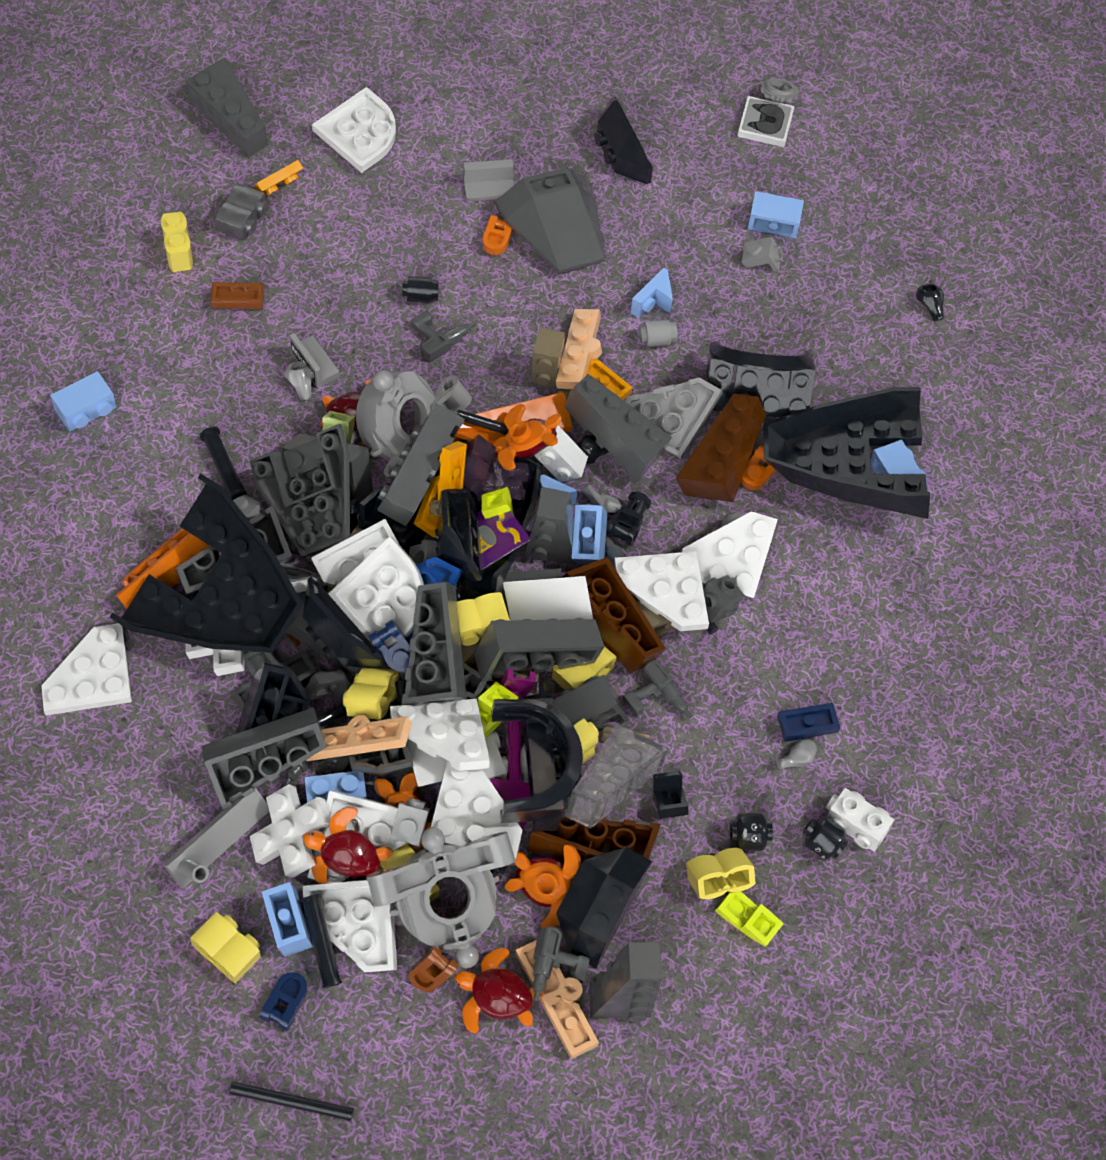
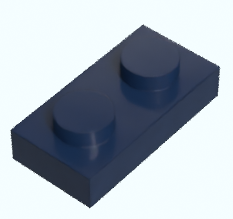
[777,702,840,742]

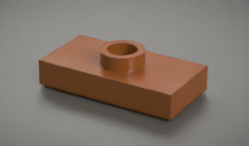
[211,282,264,309]

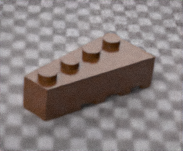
[676,394,766,502]
[562,557,666,673]
[528,812,661,864]

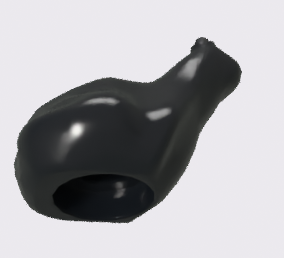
[916,284,944,321]
[578,435,610,464]

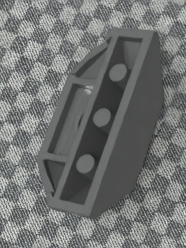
[344,701,414,776]

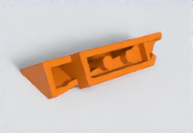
[453,392,572,450]
[116,528,210,610]

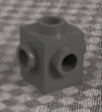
[703,575,744,623]

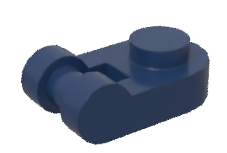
[368,619,411,672]
[259,972,308,1031]

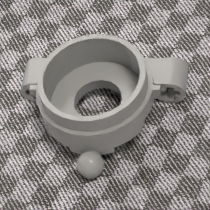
[356,370,472,482]
[366,827,516,969]

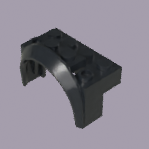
[706,341,816,417]
[491,698,583,832]

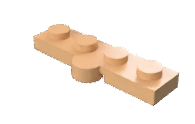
[556,309,602,389]
[306,715,412,761]
[515,940,599,1059]

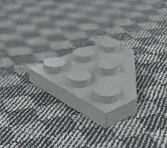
[625,377,723,460]

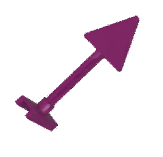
[489,669,536,829]

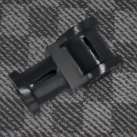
[606,491,652,546]

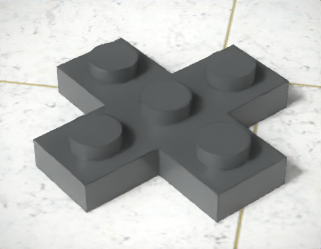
[230,650,318,712]

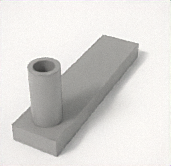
[162,788,269,888]

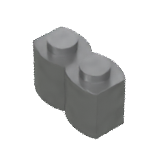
[215,183,268,240]

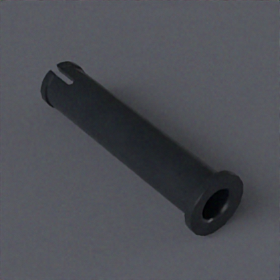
[199,426,247,500]
[298,894,342,989]

